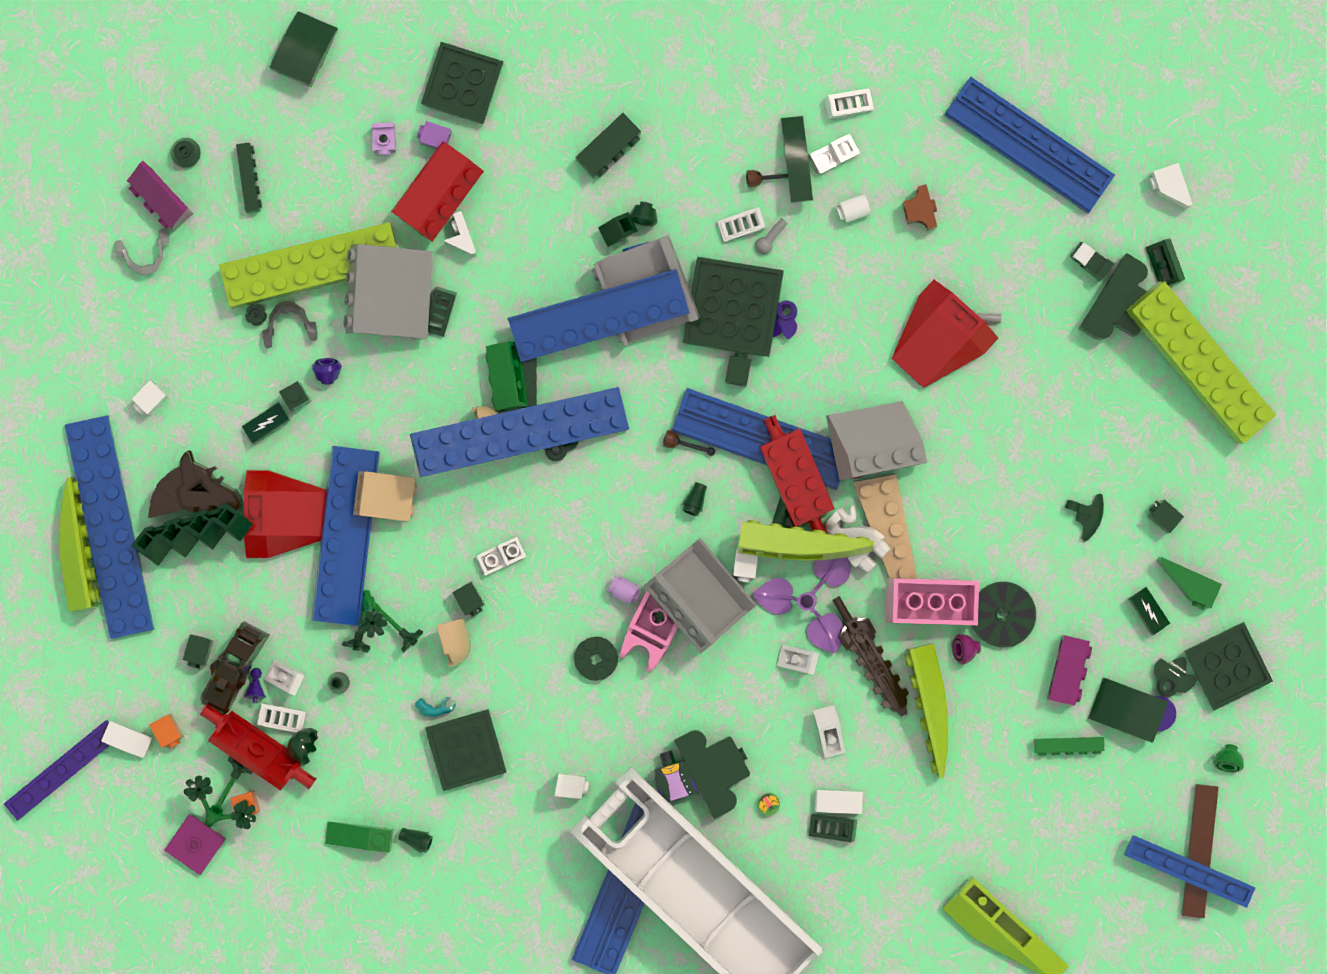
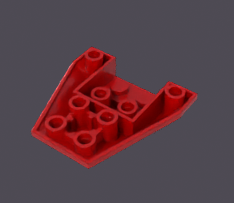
[891,279,998,388]
[244,470,327,558]

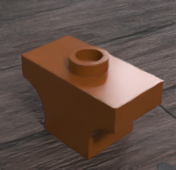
[902,184,937,231]

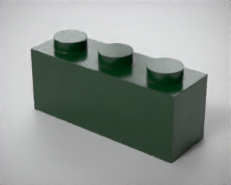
[575,113,641,179]

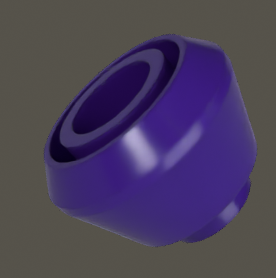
[312,358,342,385]

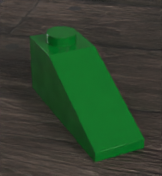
[1157,557,1222,610]
[325,821,394,853]

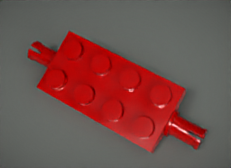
[759,414,835,534]
[200,704,317,791]

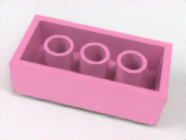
[885,578,979,625]

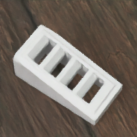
[824,89,874,120]
[717,207,766,242]
[257,703,306,732]

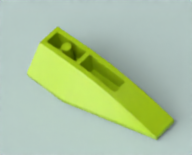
[59,477,101,612]
[738,520,874,561]
[904,643,948,778]
[942,876,1069,974]

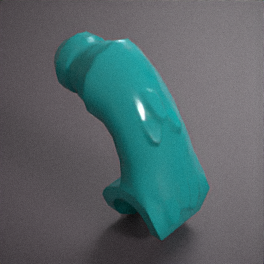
[415,697,456,717]

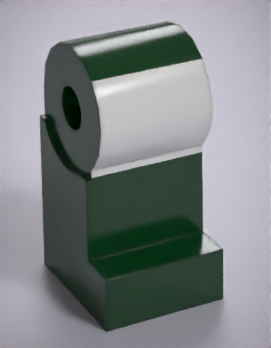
[1070,242,1115,281]

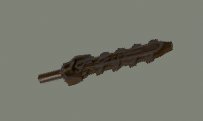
[832,596,909,717]

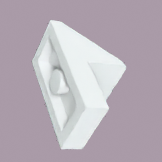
[444,211,477,256]
[777,644,819,675]
[264,660,304,696]

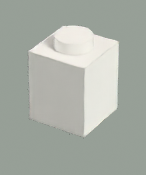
[132,380,168,415]
[733,550,758,582]

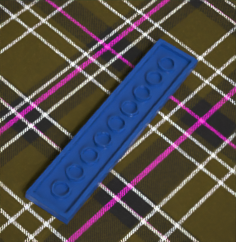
[409,387,629,478]
[65,415,155,639]

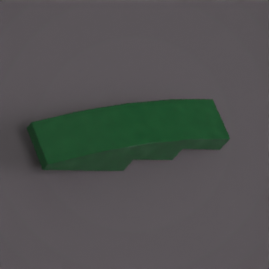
[781,116,813,203]

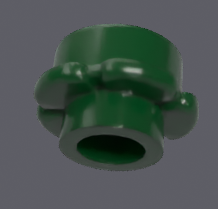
[245,304,267,326]

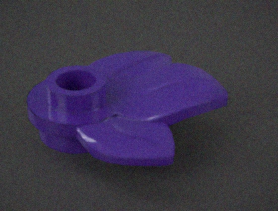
[773,300,797,339]

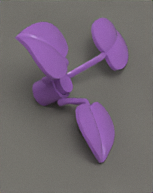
[753,557,850,653]

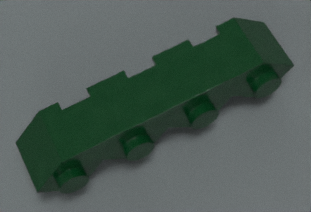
[131,504,253,566]

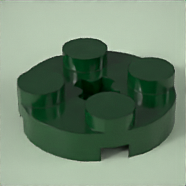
[574,637,618,681]

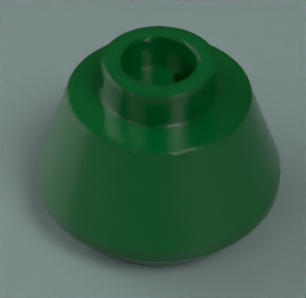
[171,138,201,168]
[630,201,658,227]

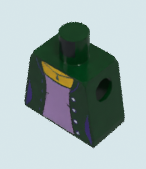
[655,750,700,803]

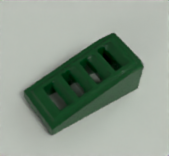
[428,287,457,337]
[809,814,857,842]

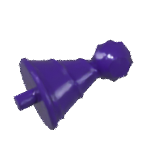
[244,668,266,703]

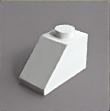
[1149,163,1193,208]
[813,705,846,758]
[555,772,589,799]

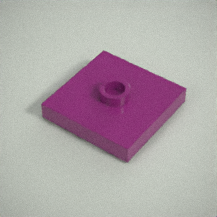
[164,814,226,875]

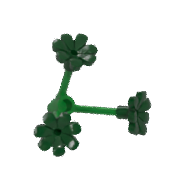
[341,590,423,653]
[183,756,256,829]

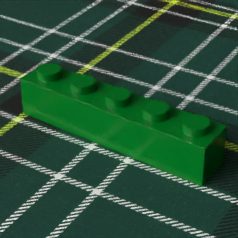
[1034,737,1105,756]

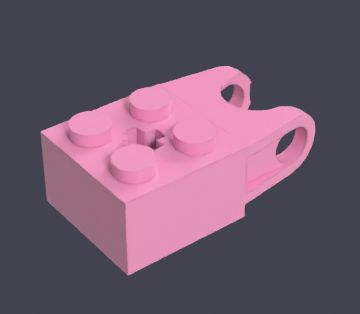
[620,591,679,673]

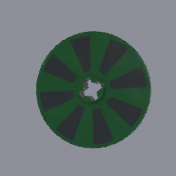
[972,582,1036,647]

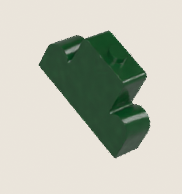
[1078,253,1148,340]
[674,730,750,819]

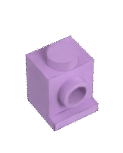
[372,123,396,156]

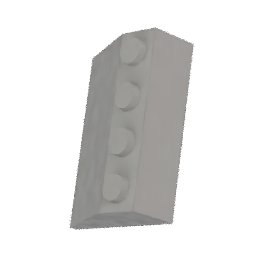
[826,401,927,481]

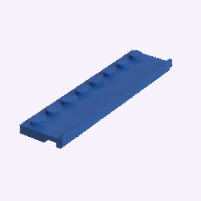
[944,77,1115,214]
[507,269,690,362]
[672,388,840,490]
[311,446,380,626]
[572,802,681,974]

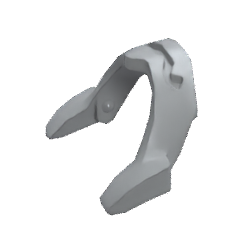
[115,228,170,275]

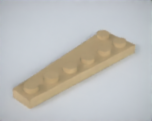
[853,474,917,579]

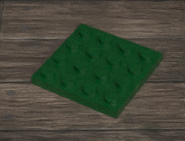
[683,257,784,357]

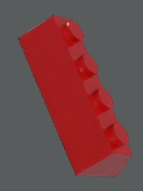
[391,141,484,242]

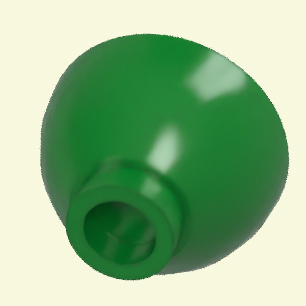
[1213,744,1244,773]

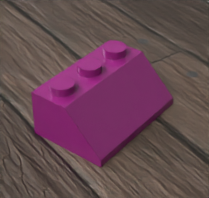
[127,161,193,231]

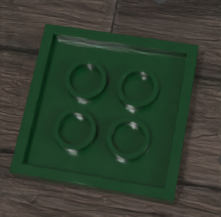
[421,42,504,125]
[1184,622,1273,710]
[425,709,507,791]

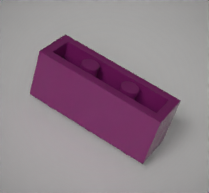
[1047,635,1092,706]

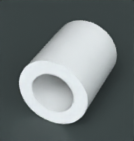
[836,194,871,223]

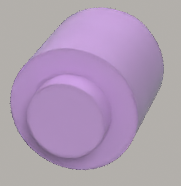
[607,576,641,605]

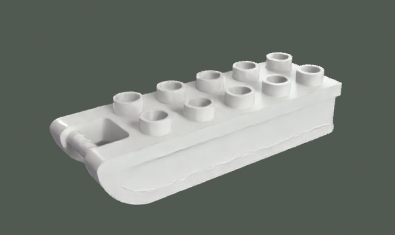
[569,767,823,974]

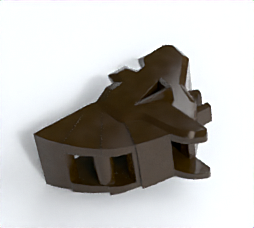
[148,450,243,518]
[200,621,270,715]

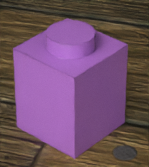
[417,121,452,149]

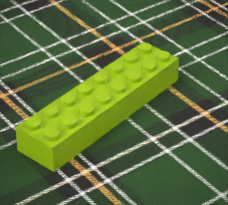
[219,222,397,309]
[1125,281,1276,444]

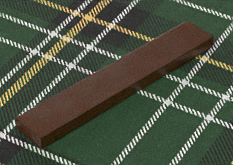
[1181,784,1219,918]

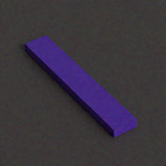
[4,720,110,821]

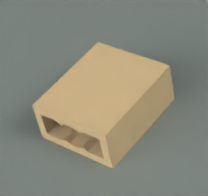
[353,471,417,522]

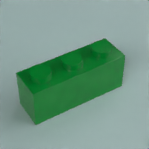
[486,341,528,412]

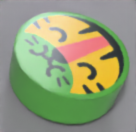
[758,793,780,815]

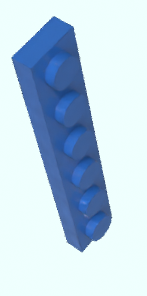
[1124,835,1255,908]

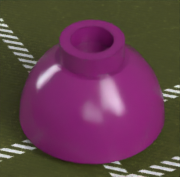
[952,634,981,665]

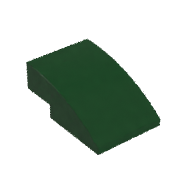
[269,11,338,87]
[1088,677,1168,743]

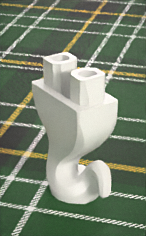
[825,506,890,573]

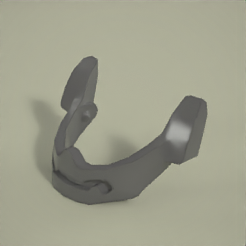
[262,301,317,348]

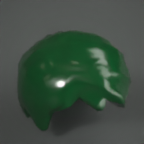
[287,728,319,765]

